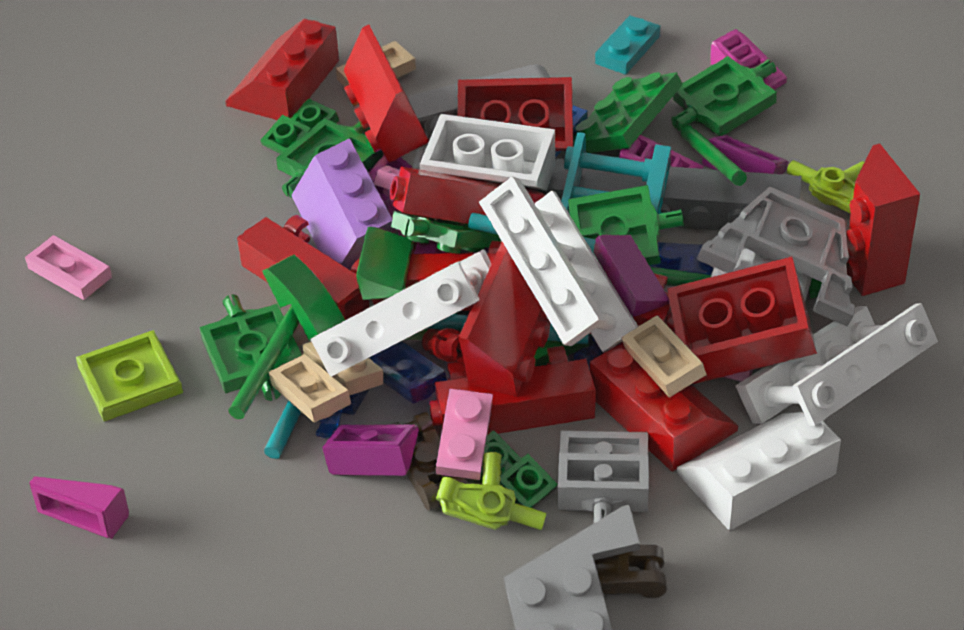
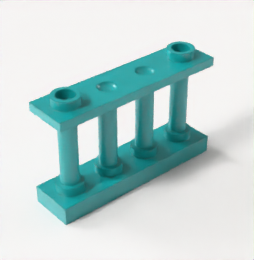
[561,132,671,266]

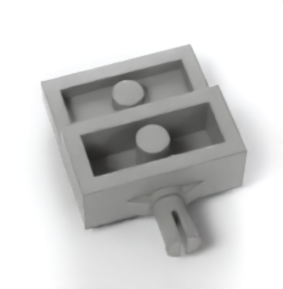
[558,431,649,523]

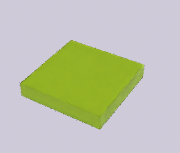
[75,330,183,422]

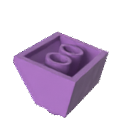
[291,138,400,270]

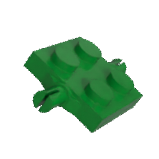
[671,56,777,136]
[276,118,383,198]
[568,185,684,265]
[391,212,502,253]
[199,294,302,401]

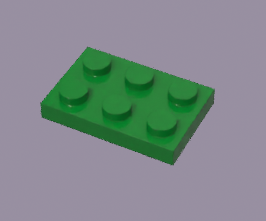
[573,72,683,153]

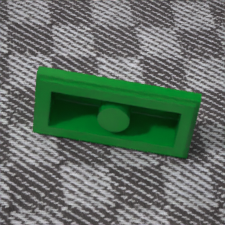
[356,226,414,300]

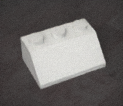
[420,114,555,191]
[677,412,841,531]

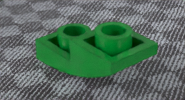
[260,98,340,154]
[262,254,345,341]
[479,430,558,508]

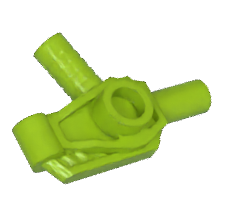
[787,160,864,213]
[436,452,547,530]

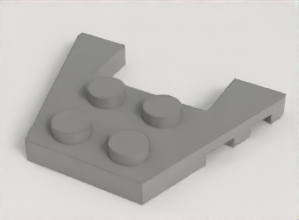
[697,187,855,326]
[504,505,640,630]

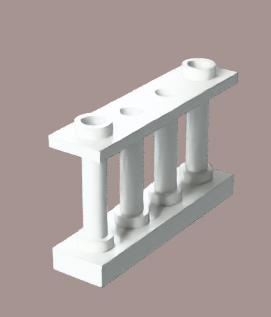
[479,176,638,352]
[311,249,492,377]
[736,303,938,426]

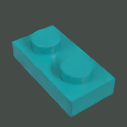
[595,15,661,75]

